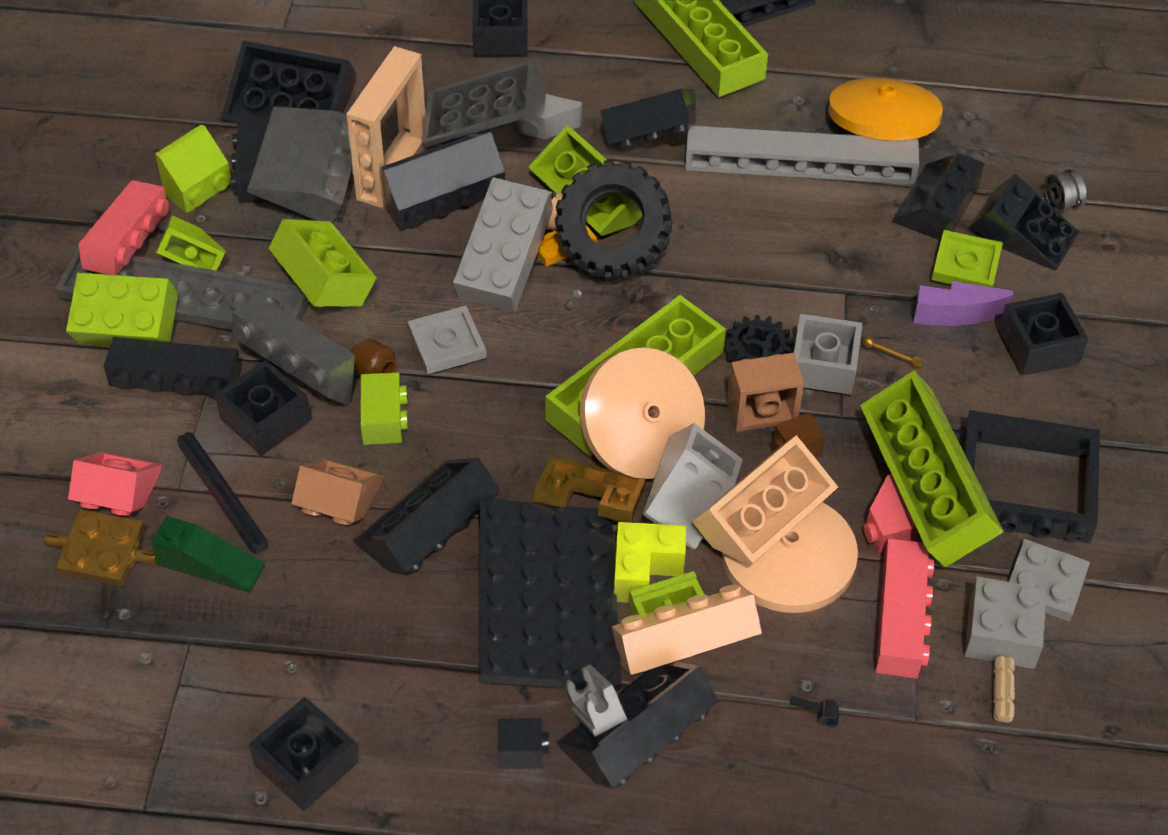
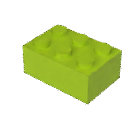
[269,219,377,307]
[66,273,179,346]

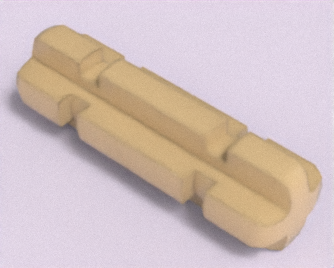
[993,655,1014,723]

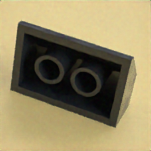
[600,88,696,148]
[892,153,985,241]

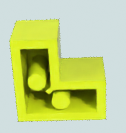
[614,522,686,602]

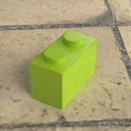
[361,373,408,445]

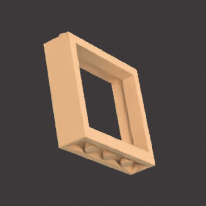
[346,46,425,208]

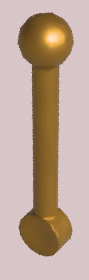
[862,336,924,370]

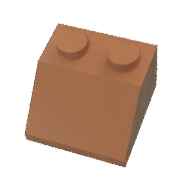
[291,458,384,525]

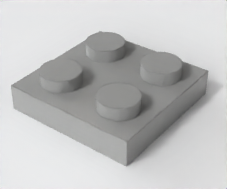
[407,306,487,374]
[1009,539,1090,622]

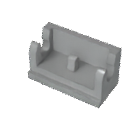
[566,664,627,736]

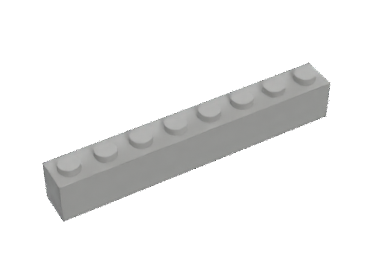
[685,126,919,184]

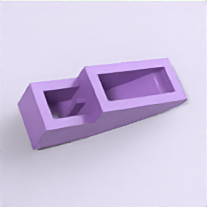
[913,281,1013,326]

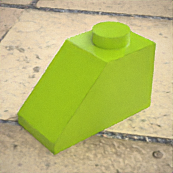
[156,215,226,271]

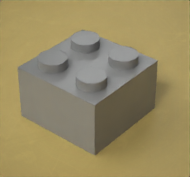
[794,314,863,395]
[964,577,1047,669]

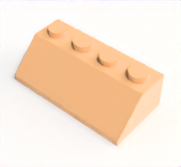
[692,435,838,565]

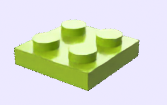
[932,230,1003,287]

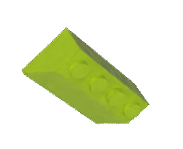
[528,125,642,236]

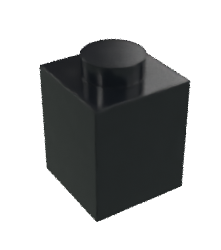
[498,718,549,769]

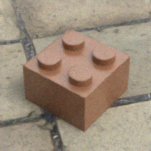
[727,353,804,432]

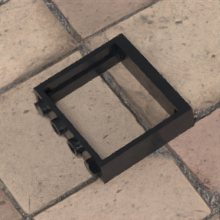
[962,410,1100,544]

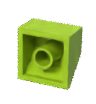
[155,124,231,213]

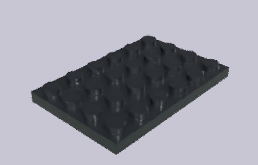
[478,498,622,692]

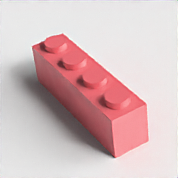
[79,180,169,275]
[875,538,934,679]

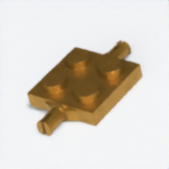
[44,509,157,586]

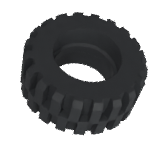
[555,160,672,281]

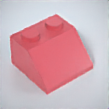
[68,452,162,516]

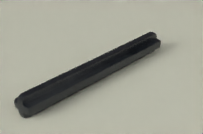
[177,432,268,554]

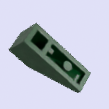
[151,516,265,593]

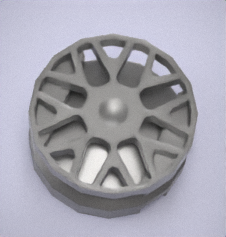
[1044,168,1086,213]

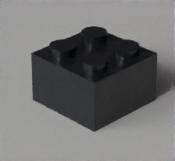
[472,0,528,56]
[998,293,1089,375]
[215,360,311,455]
[249,697,358,811]

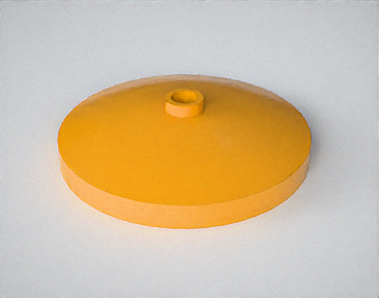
[828,78,943,141]

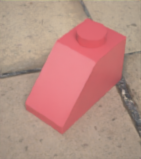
[864,474,919,554]

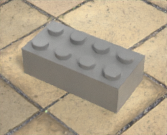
[453,177,553,313]

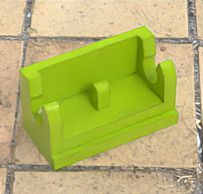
[629,571,704,617]

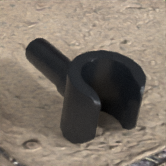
[791,696,839,728]

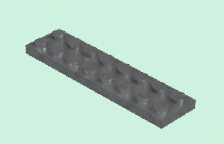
[55,246,308,330]

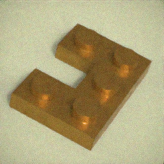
[533,457,646,523]

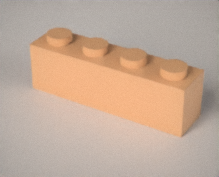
[612,585,762,675]

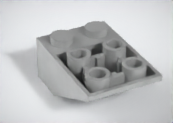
[643,423,743,550]

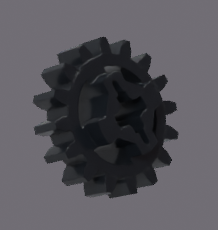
[724,315,793,361]

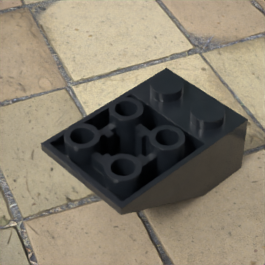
[971,173,1080,271]

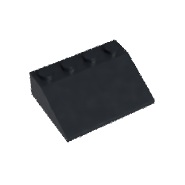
[221,40,356,124]

